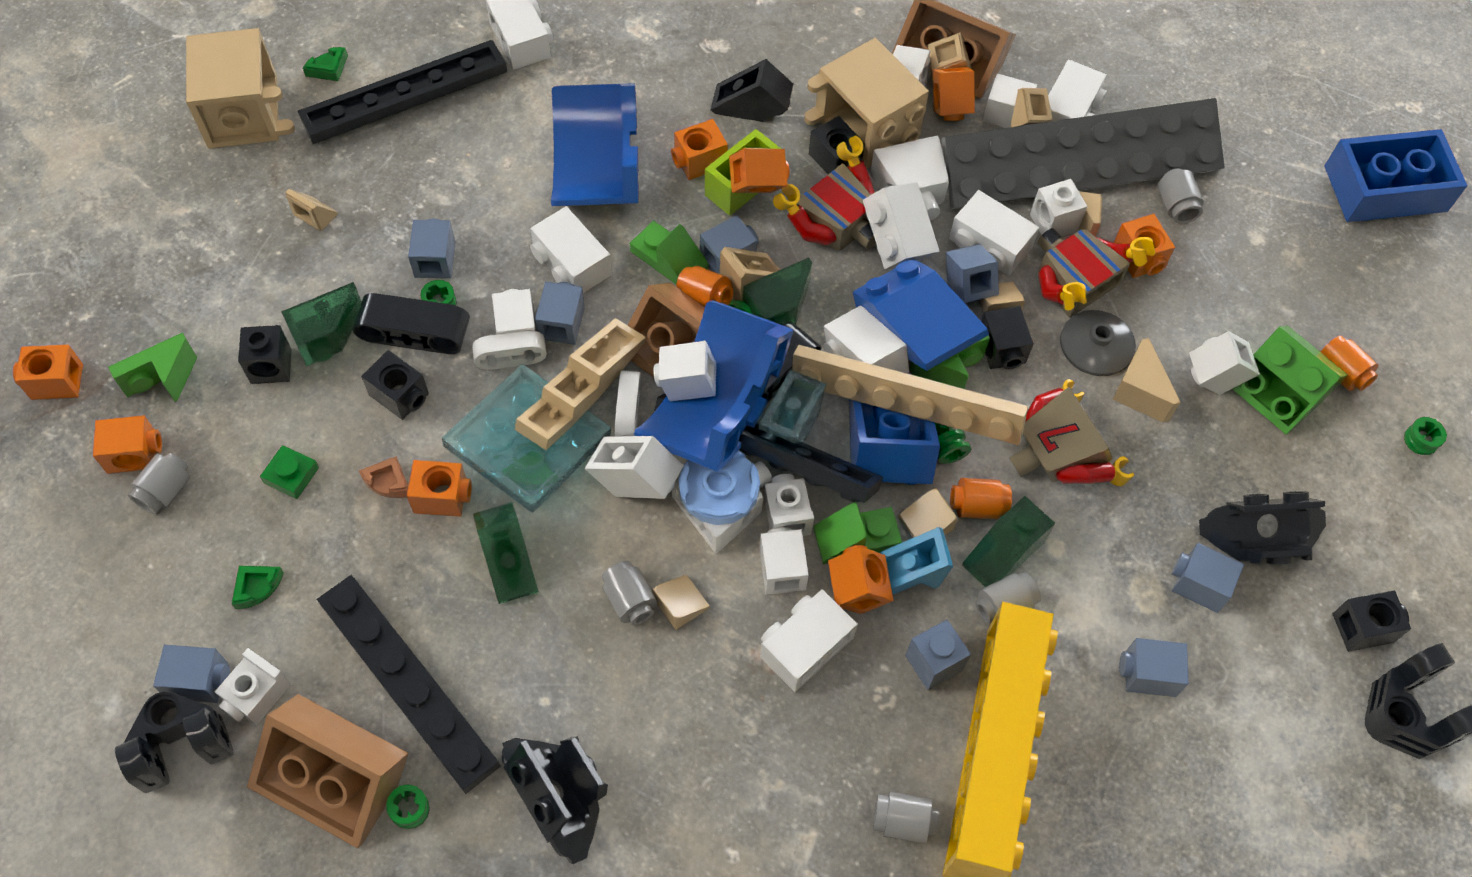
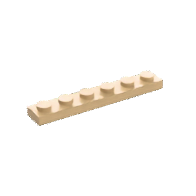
[792,345,1028,445]

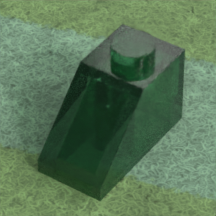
[743,257,812,326]
[281,282,361,366]
[962,496,1055,587]
[473,502,539,604]

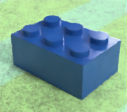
[1324,129,1468,222]

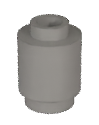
[1158,168,1204,224]
[128,453,190,514]
[601,561,658,625]
[976,572,1041,624]
[873,791,939,844]

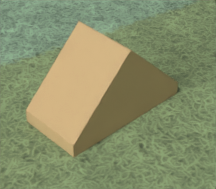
[720,247,787,304]
[1113,338,1181,423]

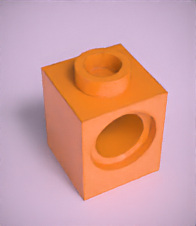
[933,66,975,121]
[671,119,728,180]
[729,148,790,193]
[1114,213,1175,278]
[13,344,83,400]
[93,415,162,474]
[407,460,472,517]
[828,545,894,614]

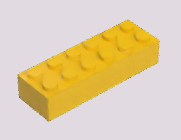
[942,601,1058,877]

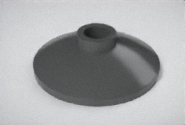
[1060,310,1136,376]

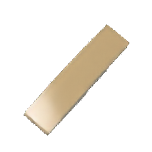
[515,318,646,450]

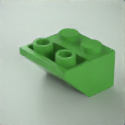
[1233,325,1348,435]

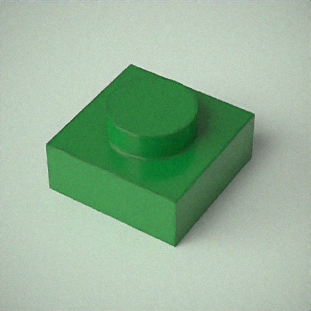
[260,445,319,499]

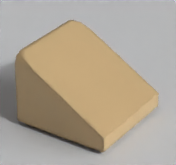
[928,33,971,71]
[1011,88,1053,127]
[285,189,337,231]
[1078,191,1102,236]
[979,282,1025,314]
[898,488,957,538]
[652,574,710,630]

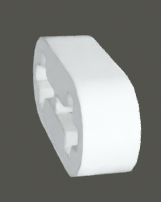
[472,331,547,370]
[615,370,641,437]

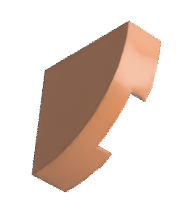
[359,456,408,498]

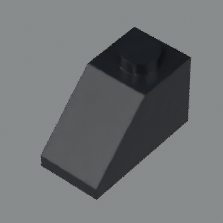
[710,59,794,122]

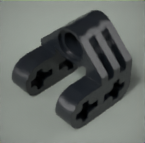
[1365,643,1472,759]
[115,691,234,793]

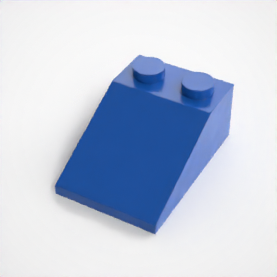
[852,259,989,371]
[849,399,940,485]

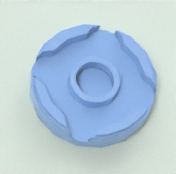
[678,450,760,525]

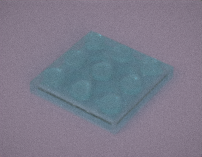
[442,364,611,513]

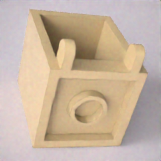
[186,28,295,149]
[804,37,929,168]

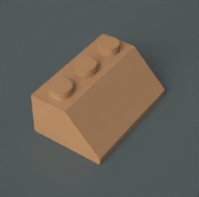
[892,0,1016,98]
[627,283,705,377]
[247,694,409,848]

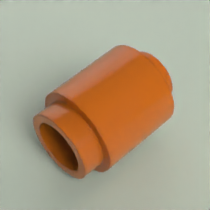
[676,266,733,307]
[1320,335,1379,391]
[950,478,1012,520]

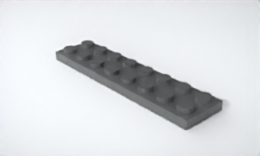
[941,98,1225,209]

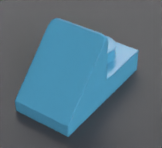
[879,527,953,595]

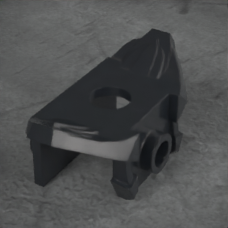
[1199,491,1326,564]
[502,736,608,864]

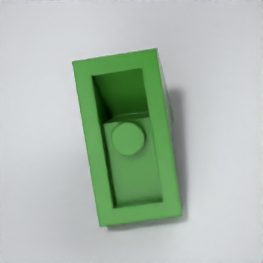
[629,220,709,284]
[108,332,197,402]
[909,336,990,389]
[813,502,902,564]

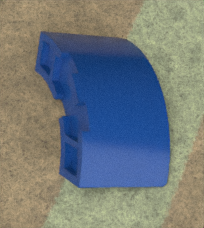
[551,83,639,206]
[634,300,794,472]

